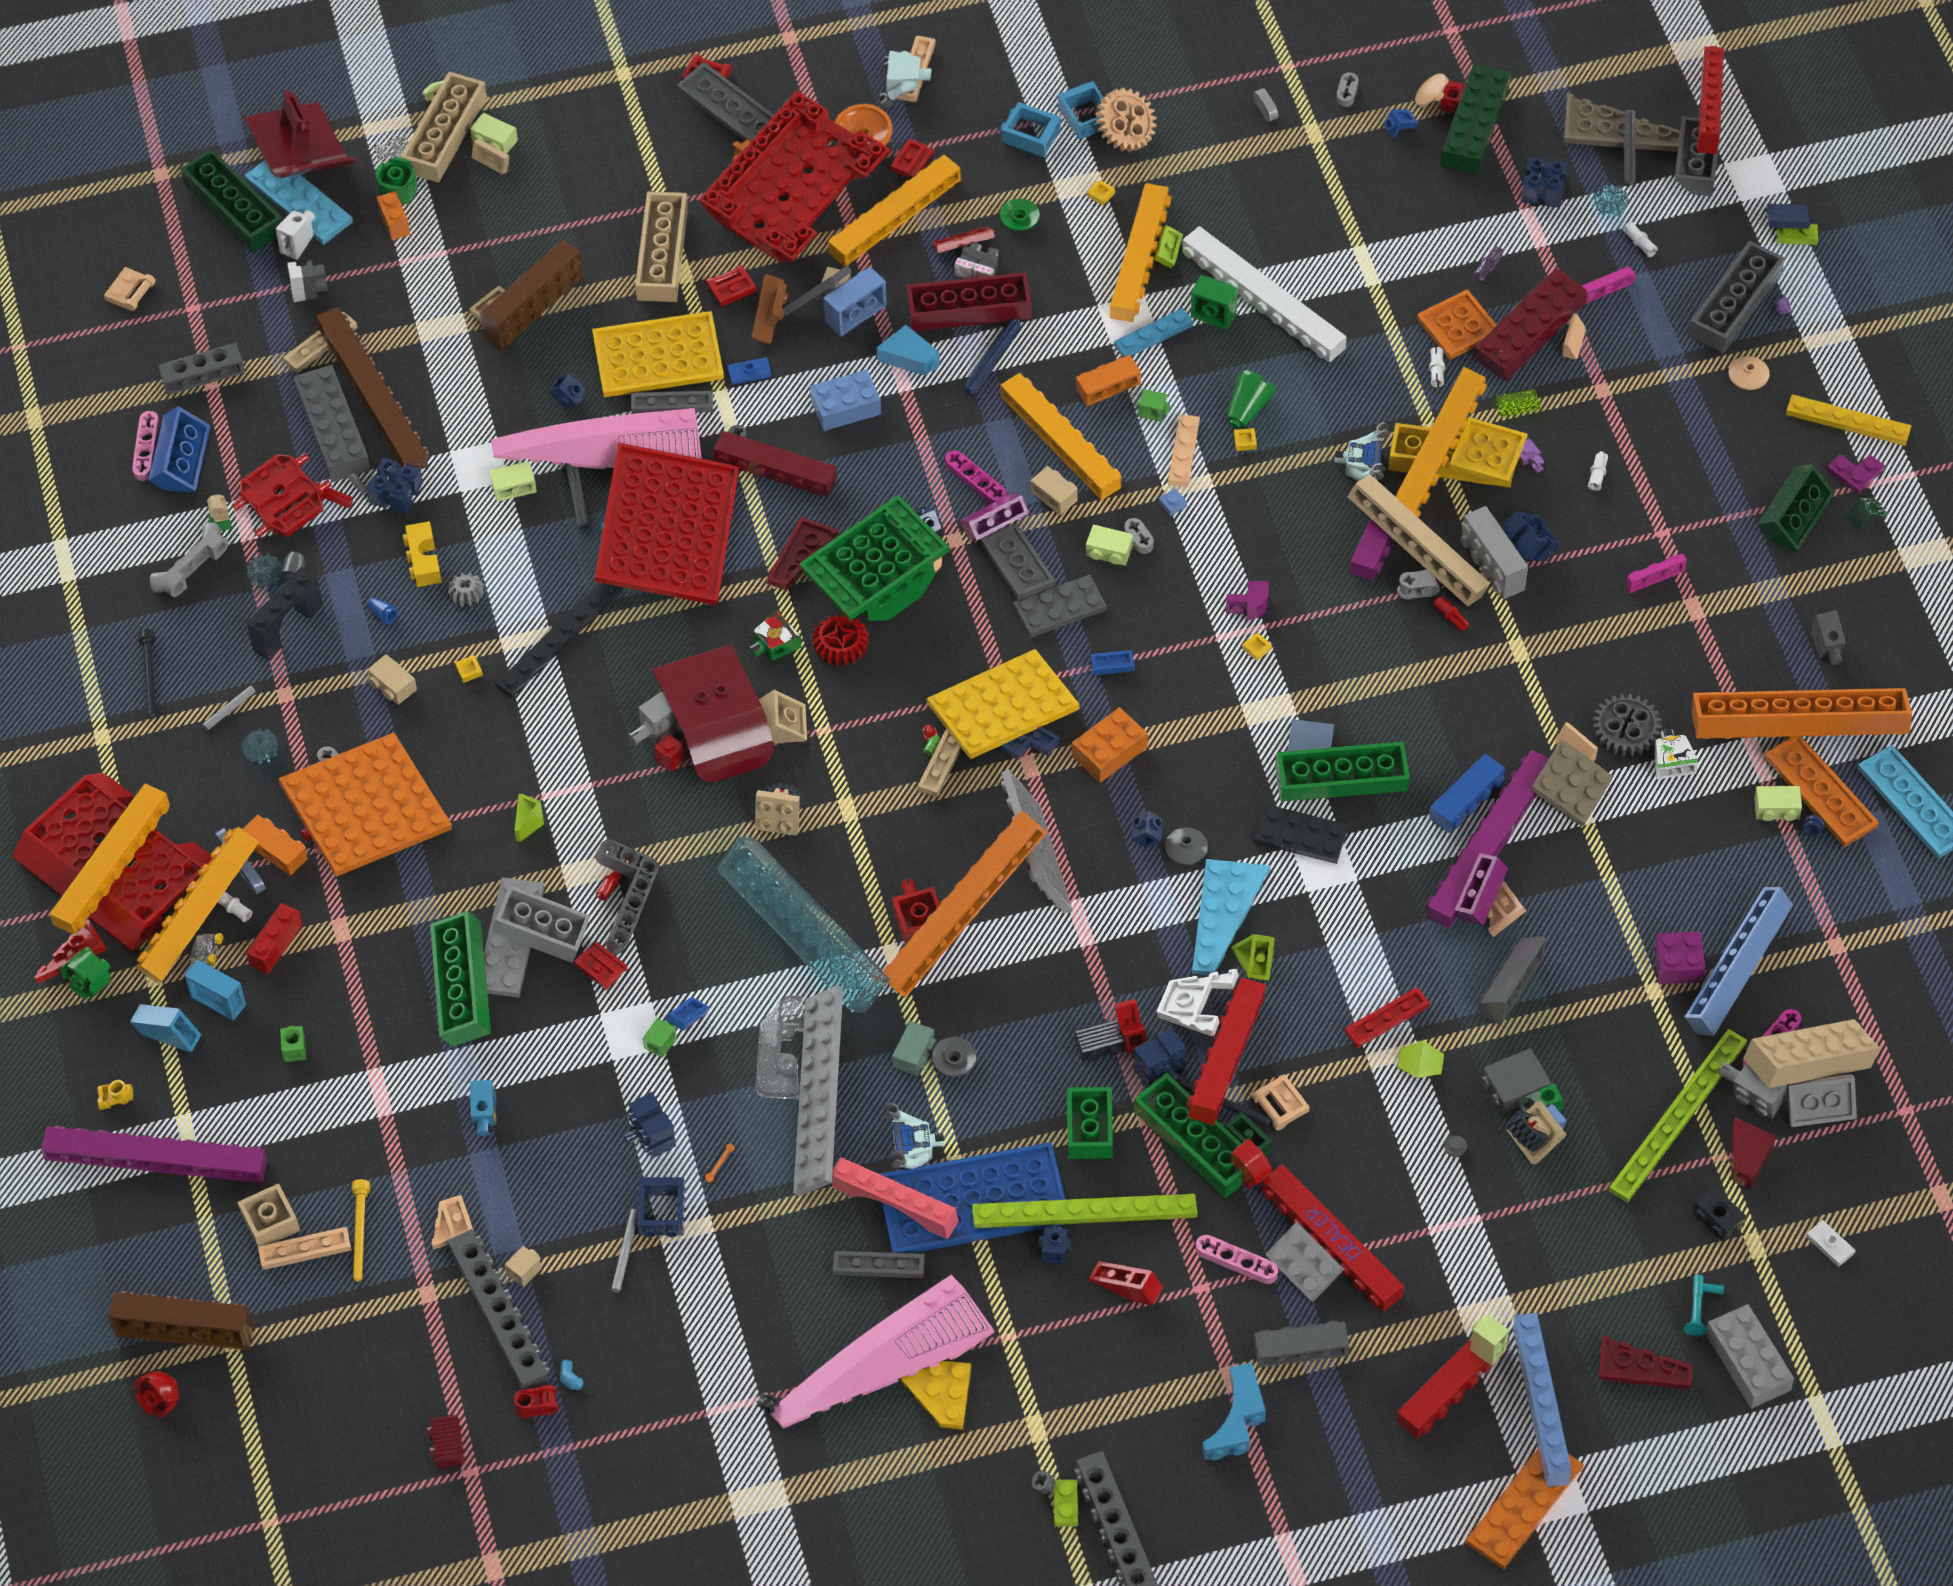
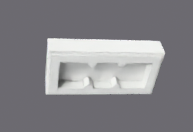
[1806,1220,1855,1267]

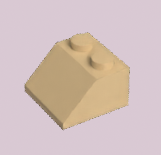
[759,690,807,743]

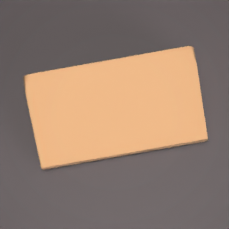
[1562,313,1586,359]
[1555,722,1598,762]

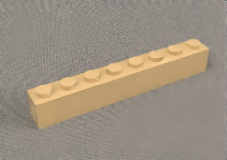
[1347,474,1491,606]

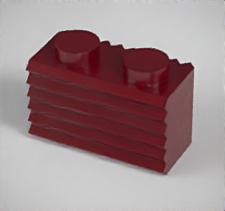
[427,1414,465,1468]

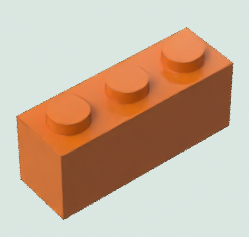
[1076,355,1141,407]
[242,814,308,876]

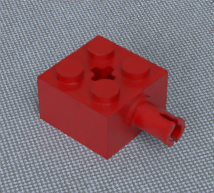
[892,878,940,945]

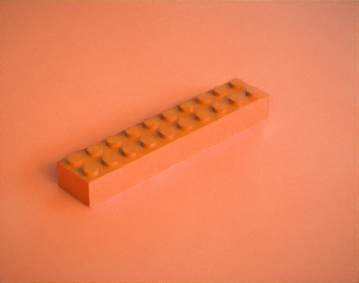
[1692,688,1912,739]

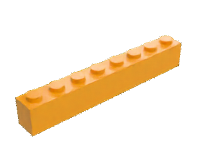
[828,155,961,267]
[1110,183,1171,322]
[1395,367,1487,518]
[1001,373,1121,501]
[50,783,170,935]
[136,827,259,983]

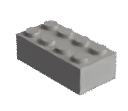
[1461,506,1528,600]
[491,885,591,963]
[1706,1304,1794,1409]

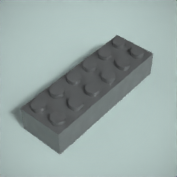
[1688,241,1785,353]
[293,365,371,482]

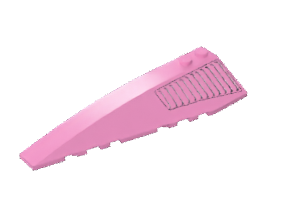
[491,408,702,470]
[771,1275,994,1428]

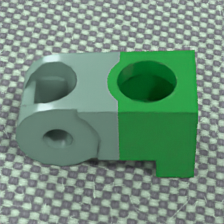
[1518,1083,1563,1112]

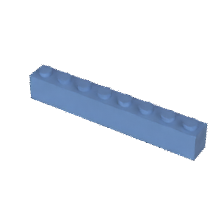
[1685,887,1793,1036]
[1513,1313,1571,1487]

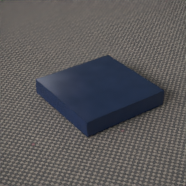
[1766,203,1810,229]

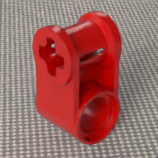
[514,1385,559,1418]

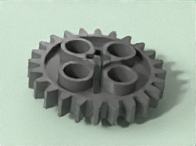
[1592,694,1662,756]

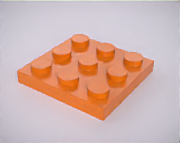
[1417,289,1497,360]

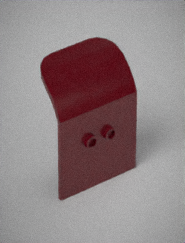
[245,89,357,179]
[652,644,773,782]

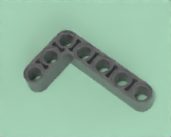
[595,839,659,954]

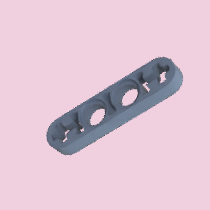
[214,828,266,895]

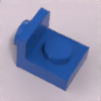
[1383,109,1419,137]

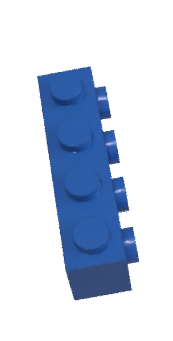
[1429,753,1505,833]

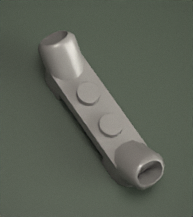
[150,523,228,597]

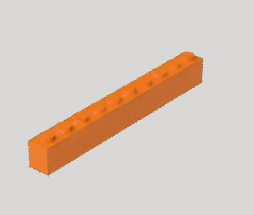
[880,810,1048,997]

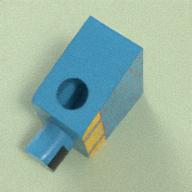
[470,1080,496,1136]

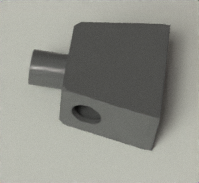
[1810,610,1846,665]

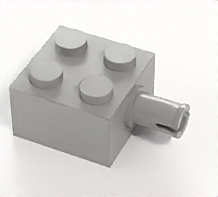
[628,691,682,746]
[1717,1062,1787,1119]

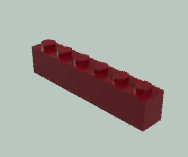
[714,431,837,497]

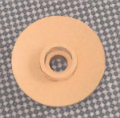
[1728,356,1769,390]

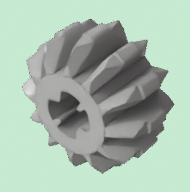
[448,572,484,607]

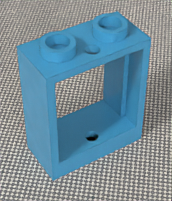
[1058,81,1104,140]
[1000,102,1061,157]
[185,959,246,1021]

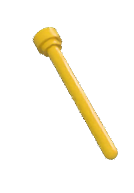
[352,1180,370,1282]

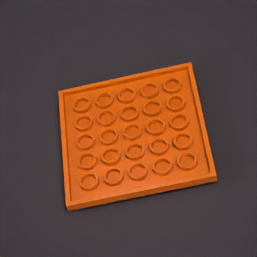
[279,733,452,877]

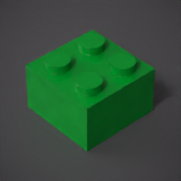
[1190,275,1238,330]

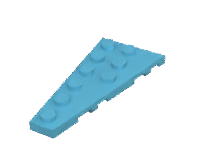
[1192,859,1271,976]

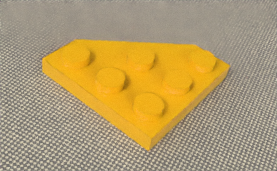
[900,1361,971,1429]

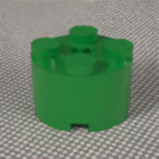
[376,157,418,204]
[61,947,111,999]

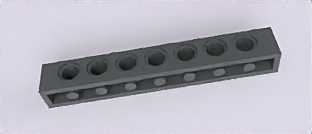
[447,1229,550,1390]
[1074,1451,1158,1586]

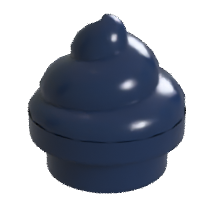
[1803,815,1825,837]

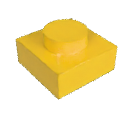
[1087,180,1115,206]
[1234,428,1257,451]
[1242,632,1272,661]
[455,655,483,683]

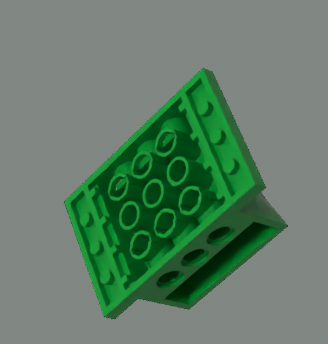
[799,495,950,621]

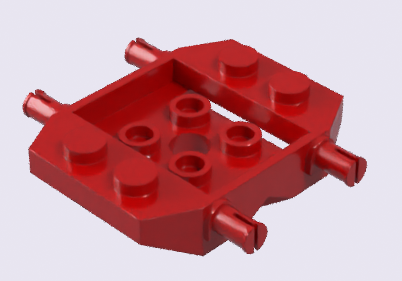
[231,452,332,538]

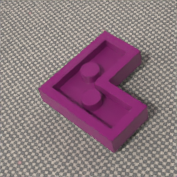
[1826,454,1885,494]

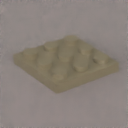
[1530,739,1614,827]

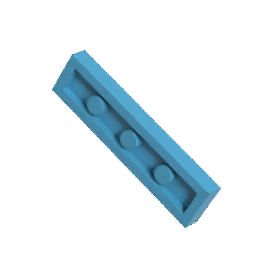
[1114,308,1193,357]

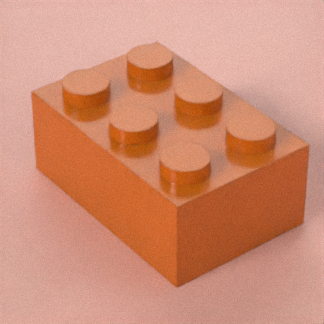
[1072,707,1148,783]

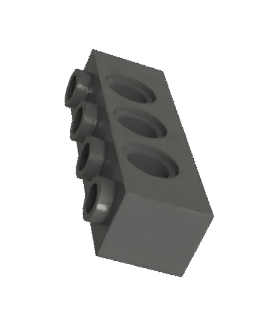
[158,343,245,395]

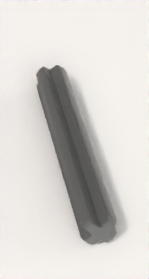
[1624,110,1635,184]
[566,463,589,528]

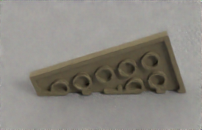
[1564,93,1680,152]

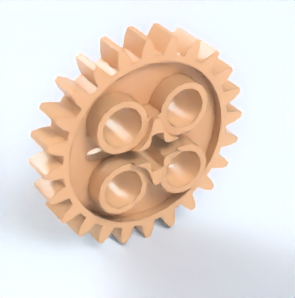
[1096,88,1157,152]

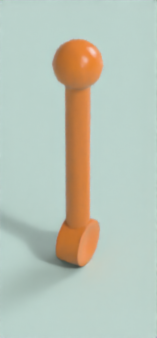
[705,1144,734,1183]

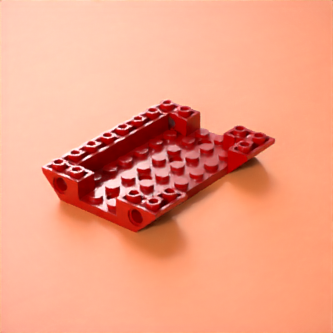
[699,91,890,262]
[12,773,212,952]

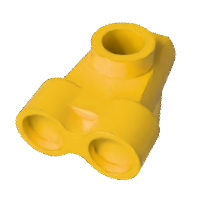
[98,1080,133,1110]

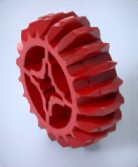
[812,613,869,667]

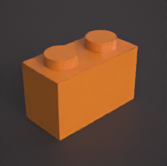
[377,191,410,240]

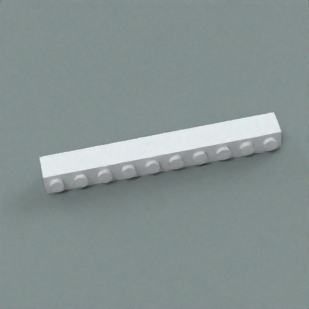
[1183,226,1346,362]

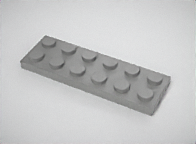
[484,877,545,998]

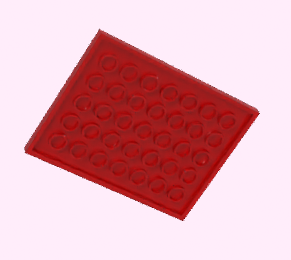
[594,442,739,605]

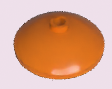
[835,104,892,146]

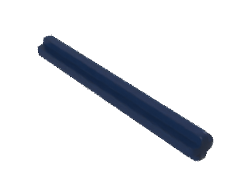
[964,318,1021,394]

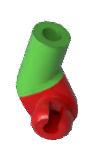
[922,725,941,756]

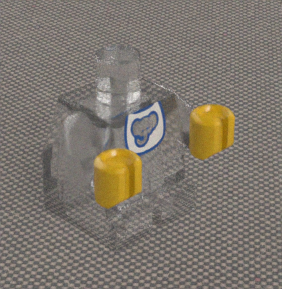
[190,933,223,967]

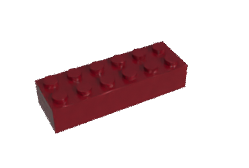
[1475,268,1587,382]
[907,272,1032,331]

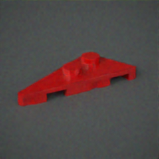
[34,918,106,984]

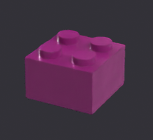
[1654,932,1705,984]

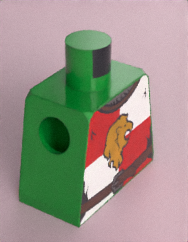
[749,610,801,660]

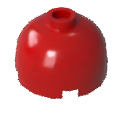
[134,1371,179,1419]

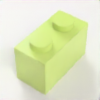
[470,113,518,154]
[489,461,537,502]
[1086,525,1133,566]
[1754,786,1802,821]
[1470,1314,1509,1366]

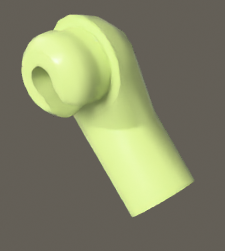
[423,81,443,102]

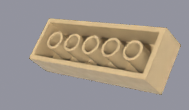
[401,72,487,183]
[635,192,688,302]
[1743,1019,1880,1088]

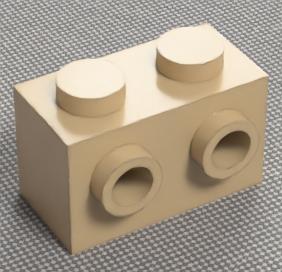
[1030,466,1077,515]
[368,654,417,705]

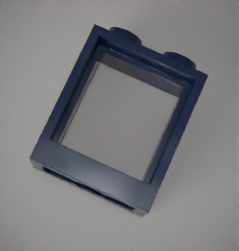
[637,1177,686,1238]

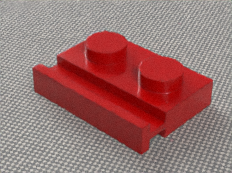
[891,139,934,178]
[574,941,628,990]

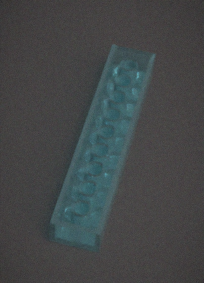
[716,837,891,1012]

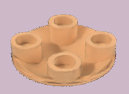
[1415,74,1448,108]

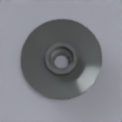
[1165,827,1208,865]
[932,1037,976,1077]

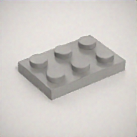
[1787,1074,1857,1127]
[1265,1222,1344,1302]

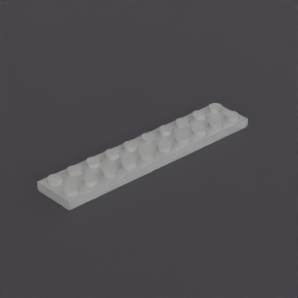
[793,985,843,1196]

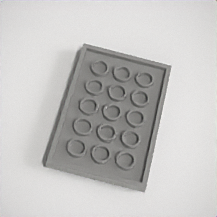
[1001,769,1073,913]

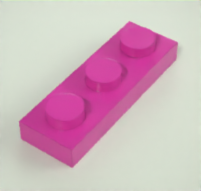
[1626,553,1687,593]

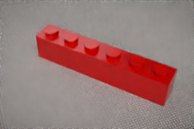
[1396,1338,1509,1439]

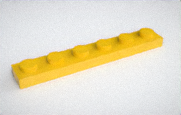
[1786,395,1912,446]

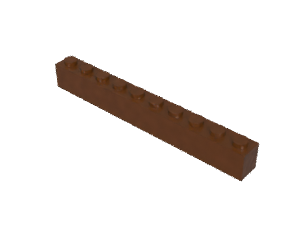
[316,307,430,470]

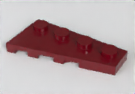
[766,517,839,590]
[1598,1335,1693,1390]

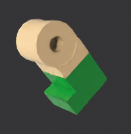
[207,495,232,531]

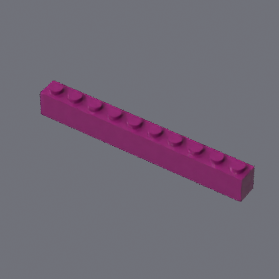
[1426,750,1549,929]
[41,1126,268,1183]

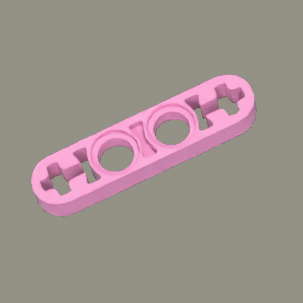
[132,411,159,481]
[1196,1235,1278,1284]

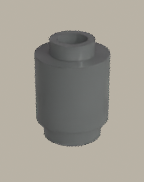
[281,552,305,582]

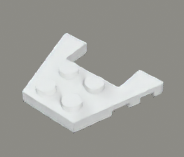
[1157,969,1239,1036]

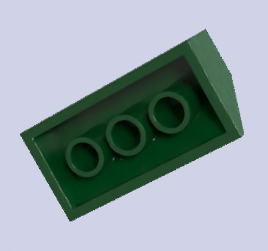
[1757,464,1835,551]

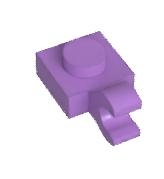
[1519,439,1544,473]

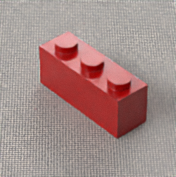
[246,903,303,974]

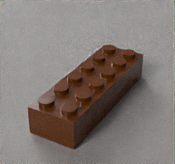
[480,240,583,350]
[108,1291,254,1351]

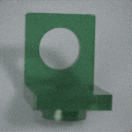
[1846,498,1888,529]

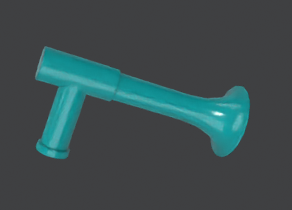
[1684,1274,1724,1336]

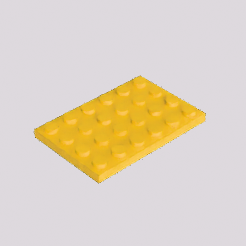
[592,311,724,397]
[927,649,1079,759]

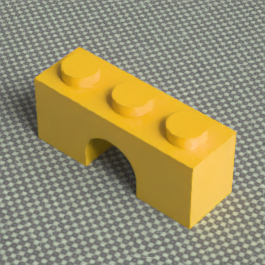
[403,521,442,587]

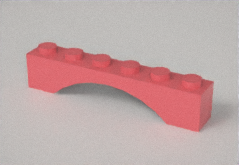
[832,1157,959,1239]

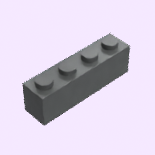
[1254,1321,1349,1368]

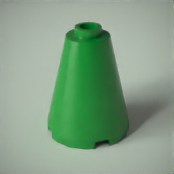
[1227,370,1276,429]

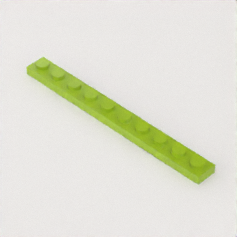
[1609,1029,1747,1203]
[972,1194,1198,1228]

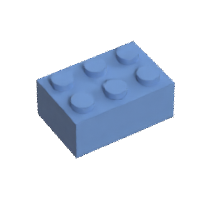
[823,267,887,337]
[810,369,881,431]

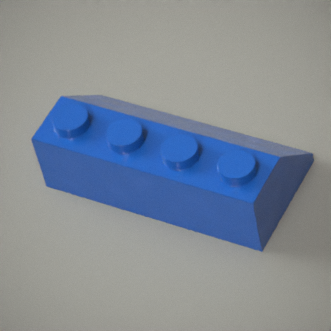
[148,406,211,493]

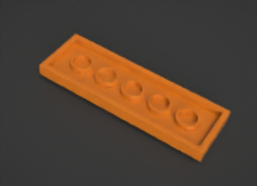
[1764,736,1879,847]
[1465,1449,1584,1570]

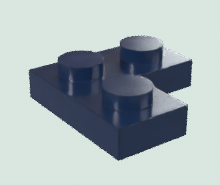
[1001,726,1060,760]

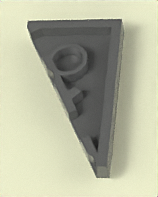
[783,265,852,316]

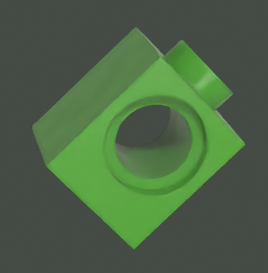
[1138,389,1170,422]
[643,1018,677,1058]
[280,1026,306,1062]

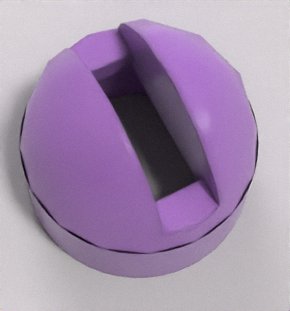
[1775,297,1791,314]

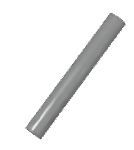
[202,686,255,731]

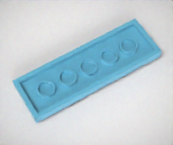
[244,160,353,245]
[1857,744,1953,859]

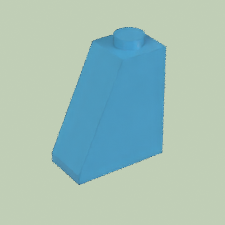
[877,325,940,376]
[130,1004,201,1052]

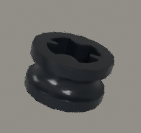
[756,1392,780,1414]

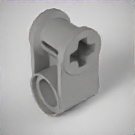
[1397,569,1439,599]

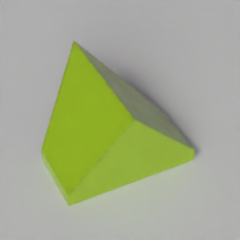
[515,794,544,842]
[1231,934,1275,980]
[1397,1040,1444,1078]

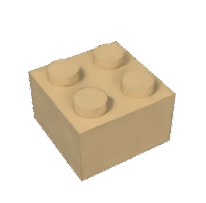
[238,1184,300,1247]

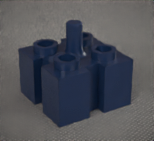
[1521,157,1568,208]
[366,458,423,515]
[1501,511,1561,562]
[1134,1028,1186,1088]
[623,1092,676,1158]

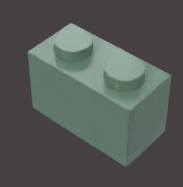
[892,1021,937,1076]

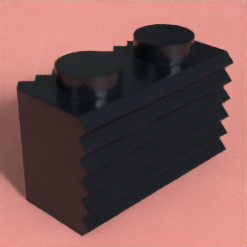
[1075,1019,1125,1062]

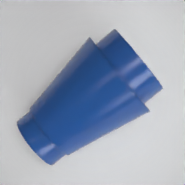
[368,597,398,624]

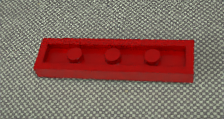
[1344,987,1430,1048]

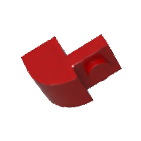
[1114,999,1147,1054]
[1231,1138,1272,1189]

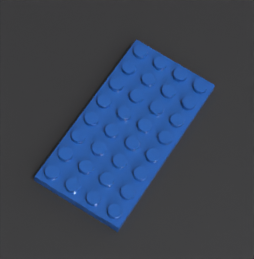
[880,1142,1066,1254]

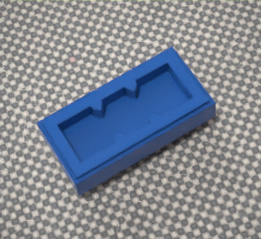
[727,357,771,385]
[1090,650,1135,676]
[666,996,709,1031]

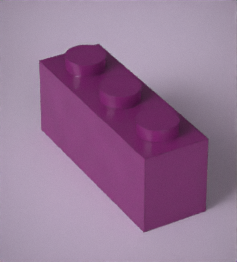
[960,493,1029,541]
[1350,518,1395,581]
[1455,853,1508,925]

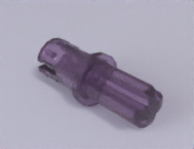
[1473,246,1503,281]

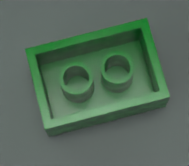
[1067,1087,1113,1159]

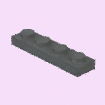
[631,391,713,414]
[833,1251,925,1278]

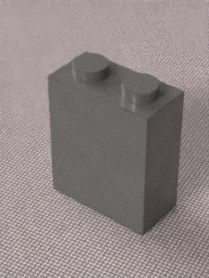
[1481,1048,1551,1113]

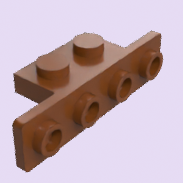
[751,274,788,345]

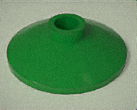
[1000,198,1040,231]

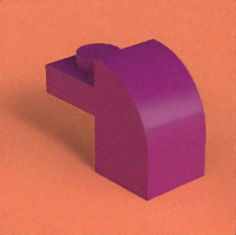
[1226,581,1269,620]

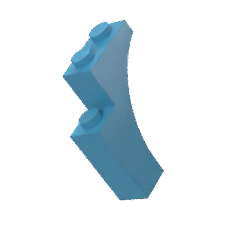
[1203,1363,1266,1460]

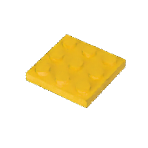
[1449,417,1527,486]

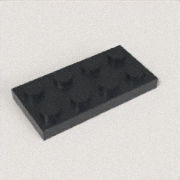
[1254,804,1349,864]

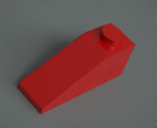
[1088,1261,1163,1305]

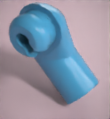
[560,1360,583,1390]

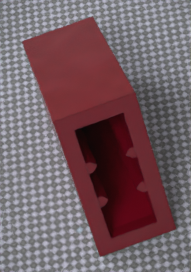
[1731,1118,1776,1189]

